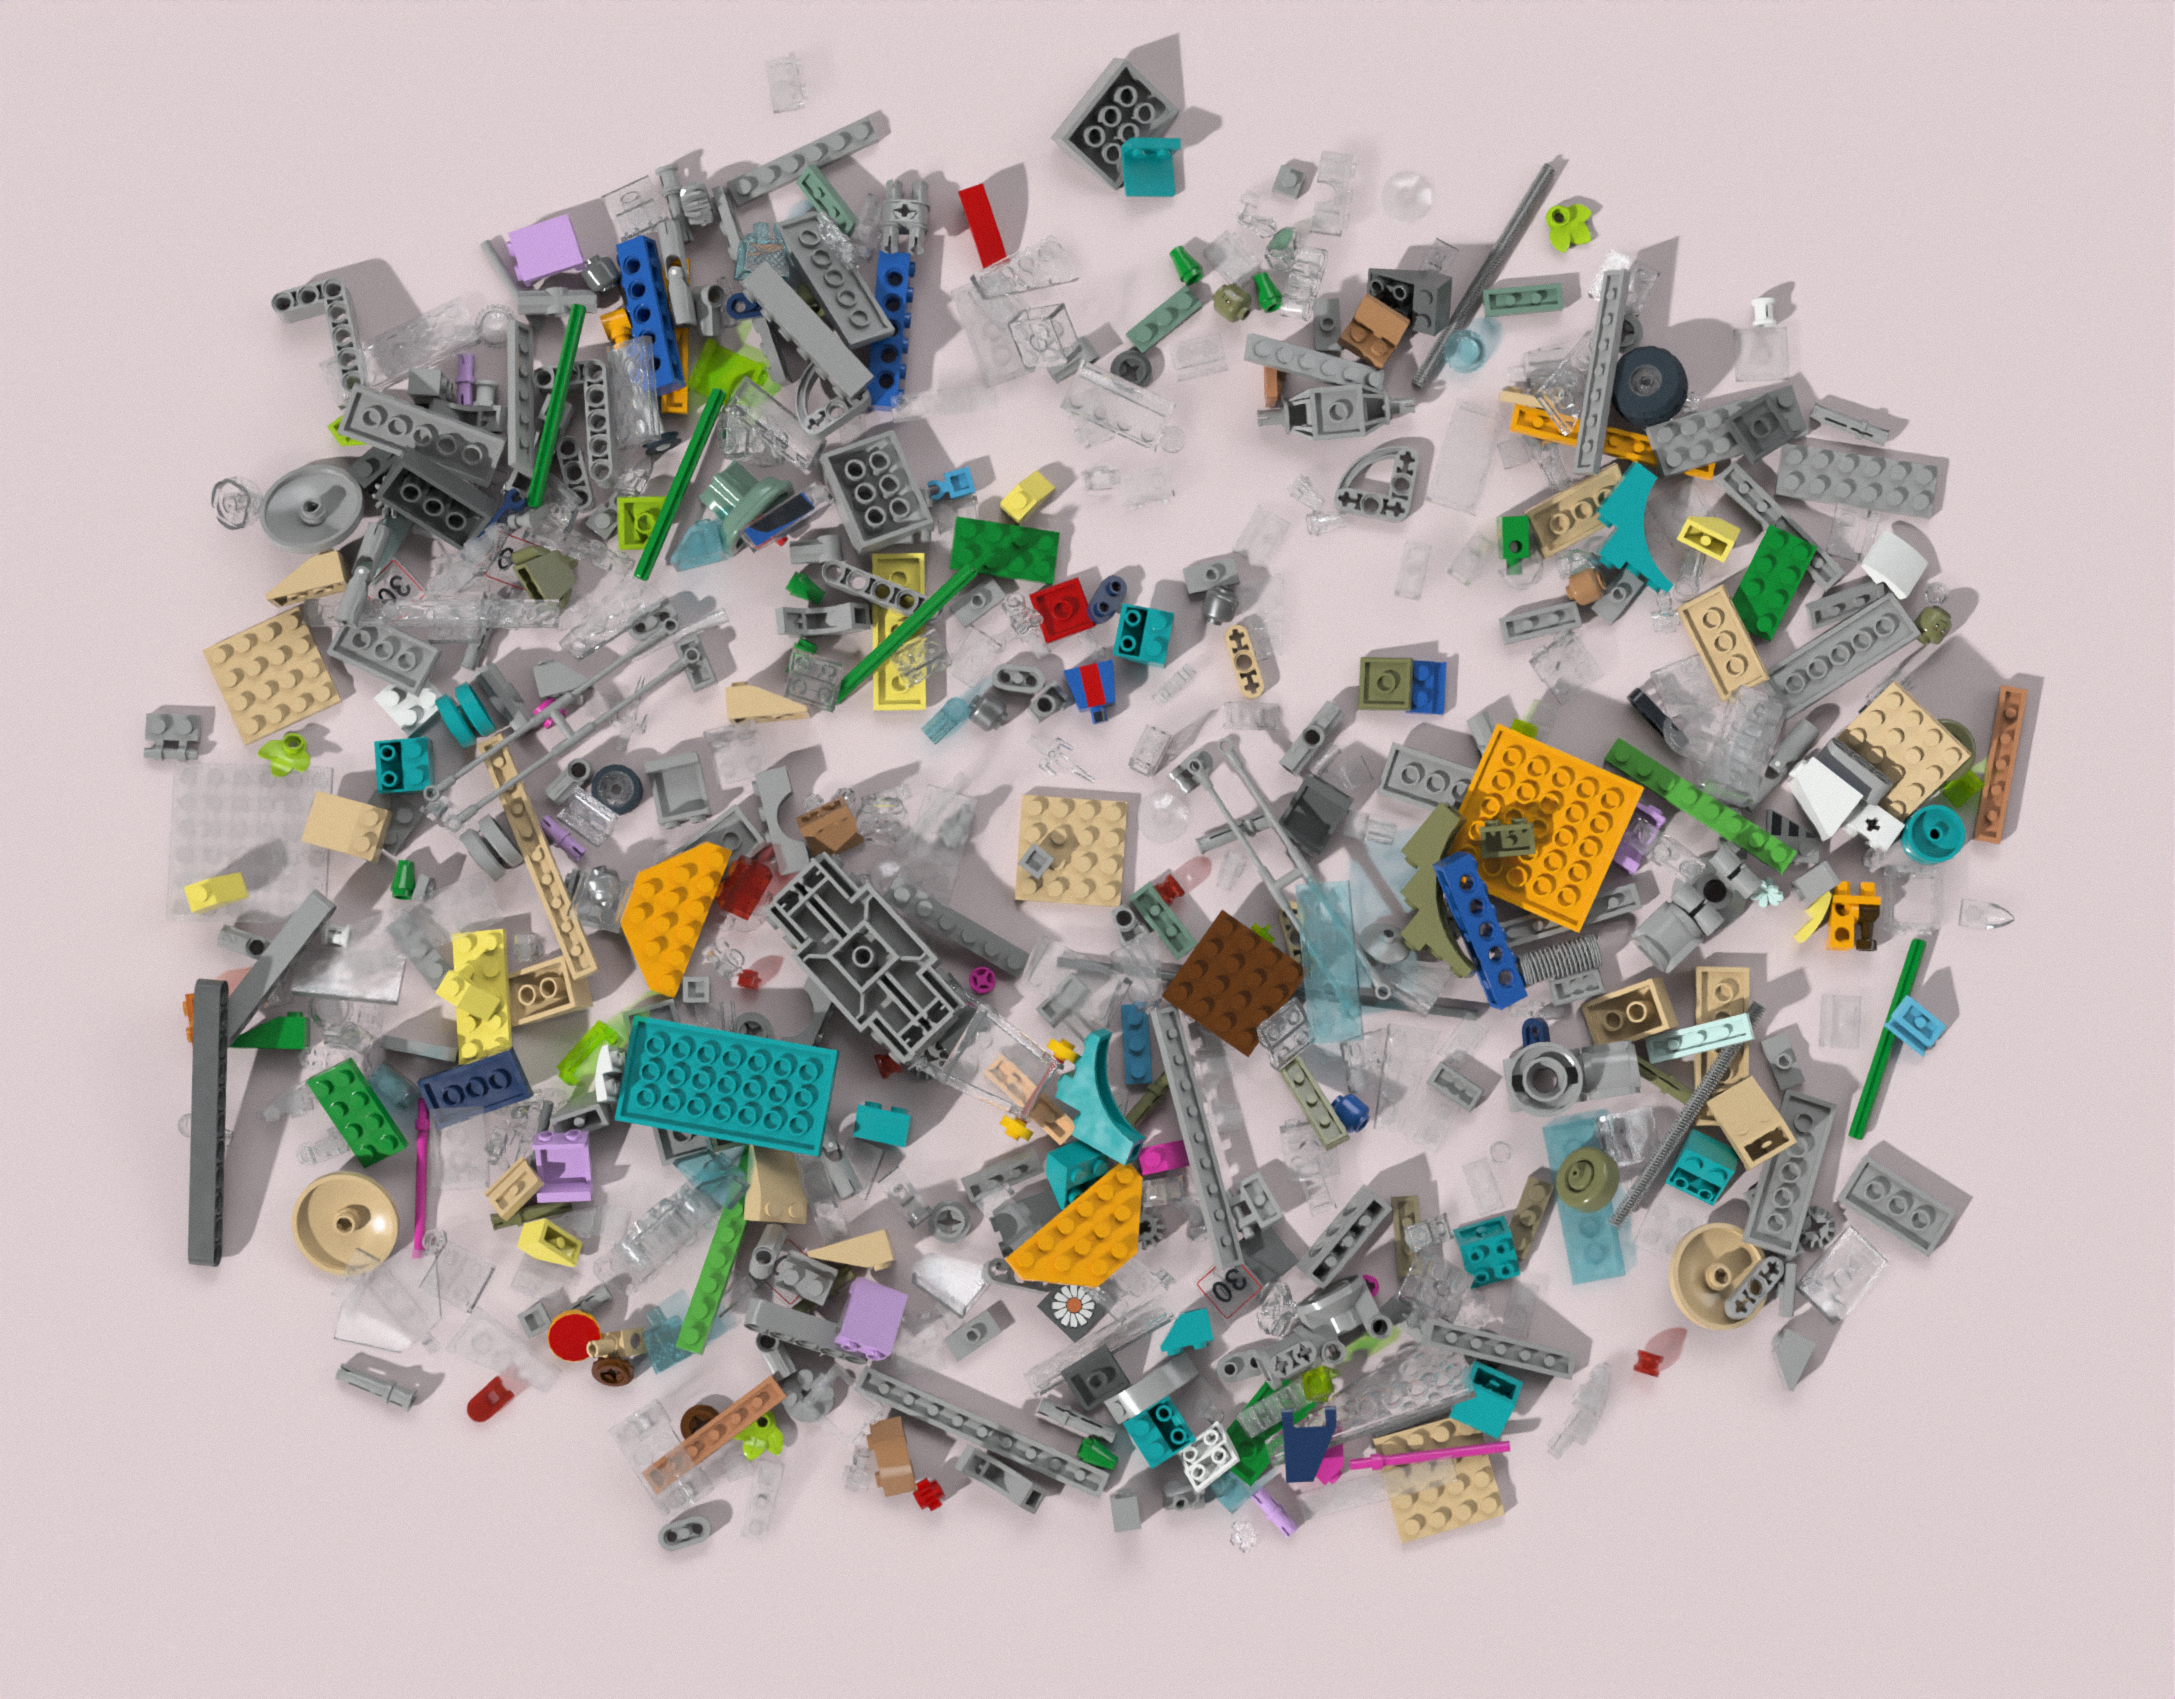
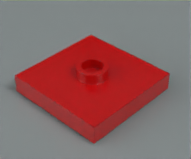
[1029,577,1096,645]

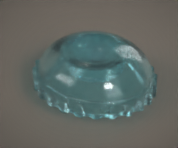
[1443,329,1486,374]

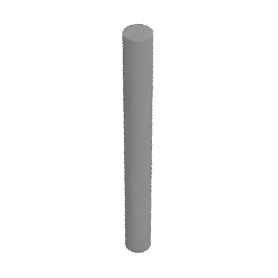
[480,240,544,332]

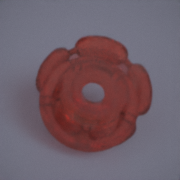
[737,969,762,990]

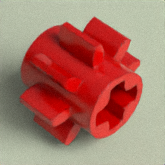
[913,1477,946,1512]

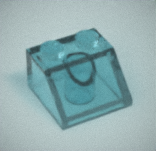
[670,519,728,572]
[672,1149,751,1210]

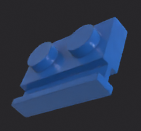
[1405,660,1447,715]

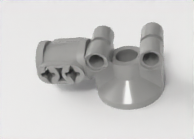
[1631,844,1763,974]
[1502,1040,1641,1117]
[1253,1273,1393,1390]

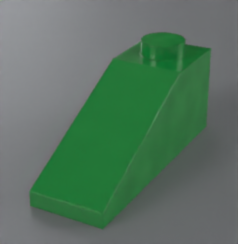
[229,1012,311,1050]

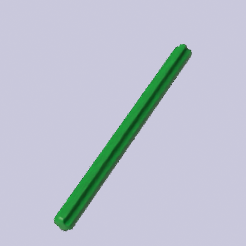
[527,304,586,508]
[634,388,727,581]
[821,563,978,710]
[1848,938,1927,1140]

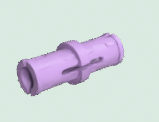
[455,353,476,406]
[540,815,587,863]
[1251,1486,1299,1538]

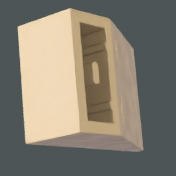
[1706,1076,1797,1171]

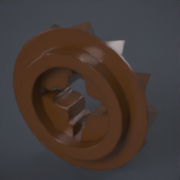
[591,1354,634,1387]
[680,1404,720,1440]

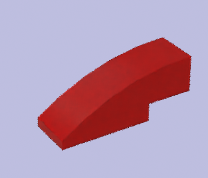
[958,183,1009,271]

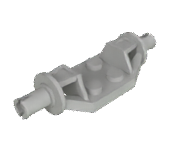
[1257,383,1415,441]

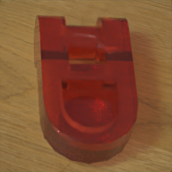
[467,1376,515,1422]

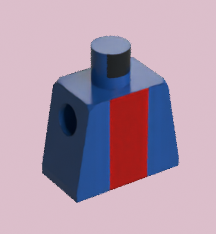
[1064,660,1115,725]

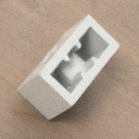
[1842,799,1905,853]

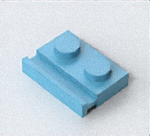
[1883,995,1947,1057]

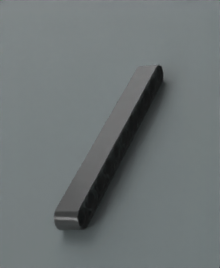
[188,978,229,1267]

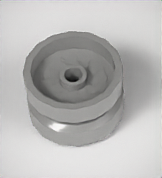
[459,813,524,882]

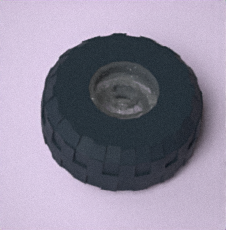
[1611,346,1689,427]

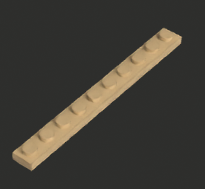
[477,733,601,982]

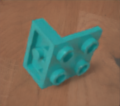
[1121,137,1181,197]
[1453,1215,1520,1289]

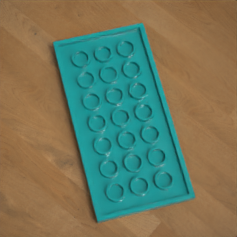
[614,1015,840,1157]

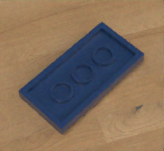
[417,1046,534,1129]

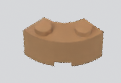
[866,1416,917,1497]

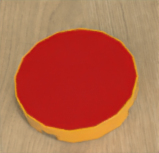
[547,1309,601,1362]

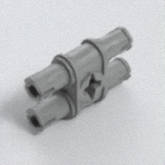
[879,179,930,255]

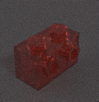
[715,854,773,921]

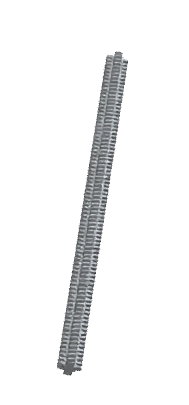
[1411,163,1556,390]
[1608,1001,1767,1231]

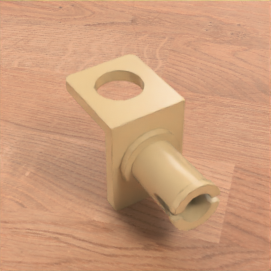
[587,1327,648,1358]

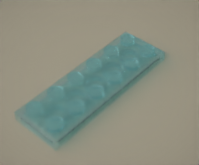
[1295,880,1364,1044]
[1542,1118,1626,1285]

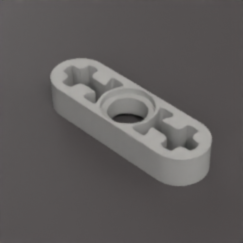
[380,1035,458,1062]
[1724,1256,1784,1319]
[982,1258,1057,1294]

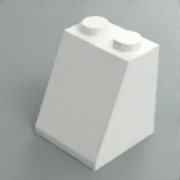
[1788,757,1863,842]

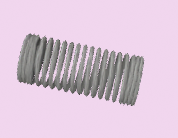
[1516,933,1602,987]

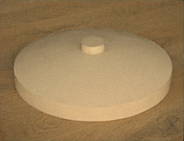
[291,1171,400,1276]
[1669,1223,1770,1331]

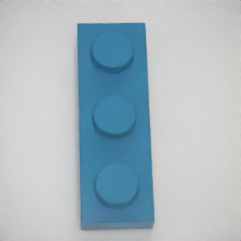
[1121,1003,1152,1085]

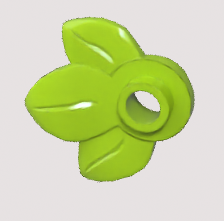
[1546,204,1592,253]
[258,733,311,777]
[733,1410,784,1461]

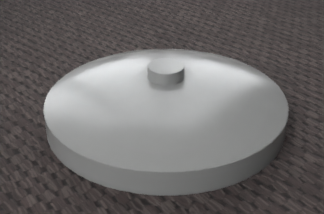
[259,464,365,554]

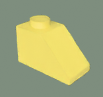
[1000,470,1056,526]
[1677,516,1741,563]
[184,872,249,914]
[435,970,502,1022]
[517,1218,583,1267]

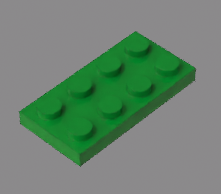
[949,516,1060,585]
[1732,525,1817,642]
[306,1057,409,1168]
[1226,1379,1317,1487]

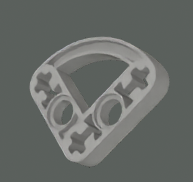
[795,362,872,441]
[1334,446,1419,523]

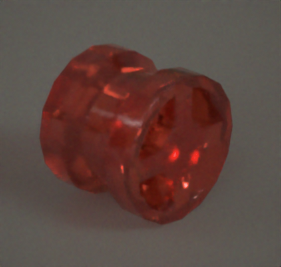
[1153,873,1186,907]
[874,1049,903,1080]
[1633,1350,1664,1377]

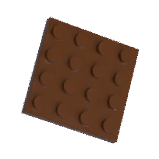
[1161,910,1309,1057]

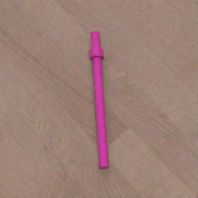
[414,1098,431,1258]
[1349,1441,1510,1470]

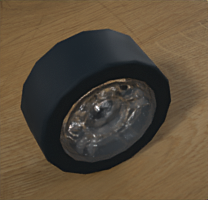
[591,764,643,816]

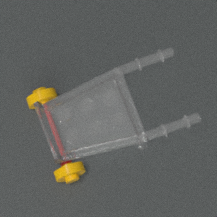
[885,981,1081,1141]

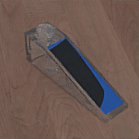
[738,480,835,553]

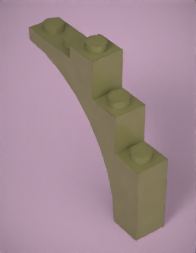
[1400,802,1479,978]

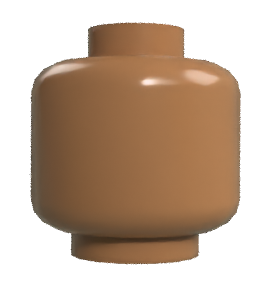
[1565,567,1607,606]

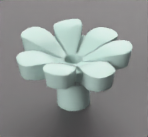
[1749,877,1784,907]

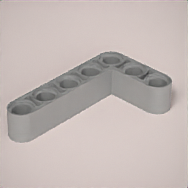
[271,278,371,397]
[532,359,619,489]

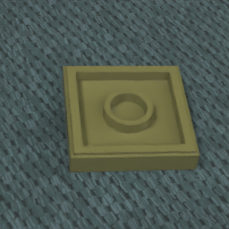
[1358,657,1414,711]

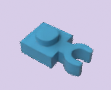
[927,466,976,501]

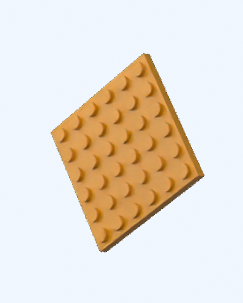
[1448,723,1644,933]

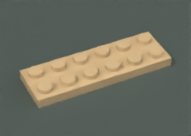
[1694,966,1750,1126]

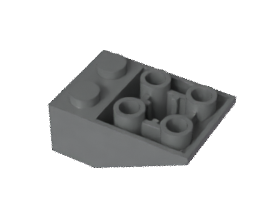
[1367,268,1453,336]

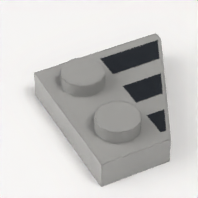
[1766,809,1820,864]

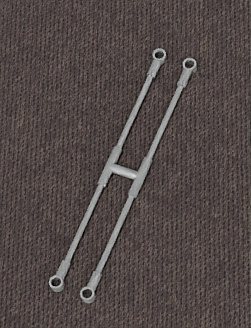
[423,618,700,832]
[1187,738,1392,1019]

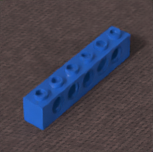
[616,235,686,397]
[867,251,916,412]
[1433,851,1528,1010]

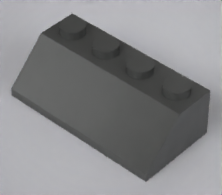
[375,445,497,553]

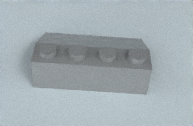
[1051,58,1179,191]
[818,429,934,558]

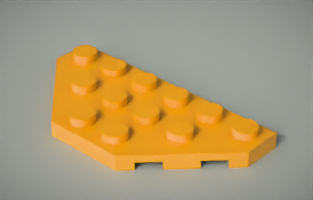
[619,841,732,998]
[1005,1163,1143,1288]

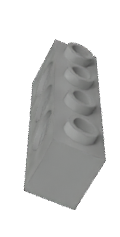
[1295,1184,1392,1290]

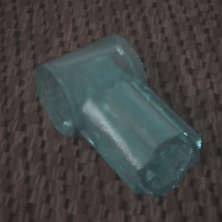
[920,697,969,745]
[1208,1471,1252,1515]

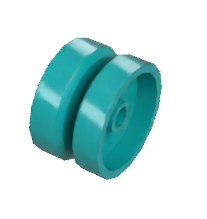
[435,681,497,750]
[1900,805,1965,866]

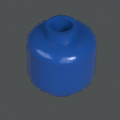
[1331,1094,1370,1133]

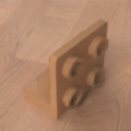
[1337,293,1410,371]
[795,796,865,857]

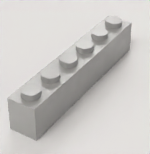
[742,260,874,402]

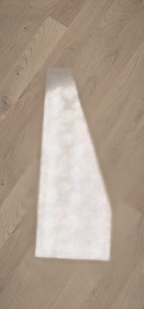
[1265,1342,1477,1468]

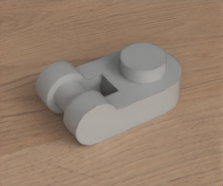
[507,501,550,529]
[1166,750,1213,796]

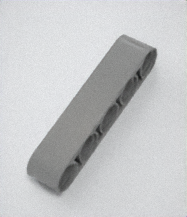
[822,559,944,626]
[743,1298,868,1365]

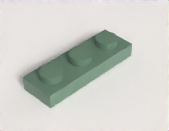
[796,164,861,241]
[1482,283,1564,318]
[1126,285,1202,354]
[1128,882,1198,961]

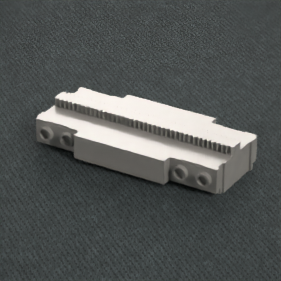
[763,851,971,1066]

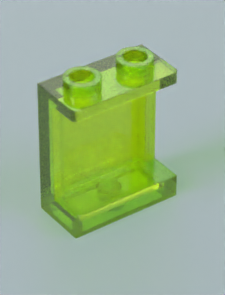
[686,338,769,415]
[556,1020,625,1087]

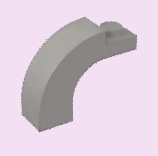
[415,398,508,434]
[775,602,871,638]
[1104,1351,1199,1425]
[954,1444,1049,1514]

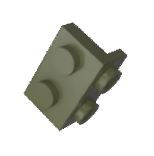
[1479,817,1536,858]

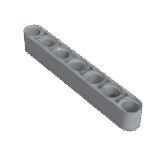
[227,889,337,1049]

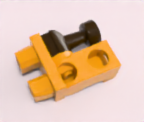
[1825,881,1881,951]

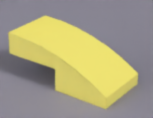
[1793,891,1832,944]

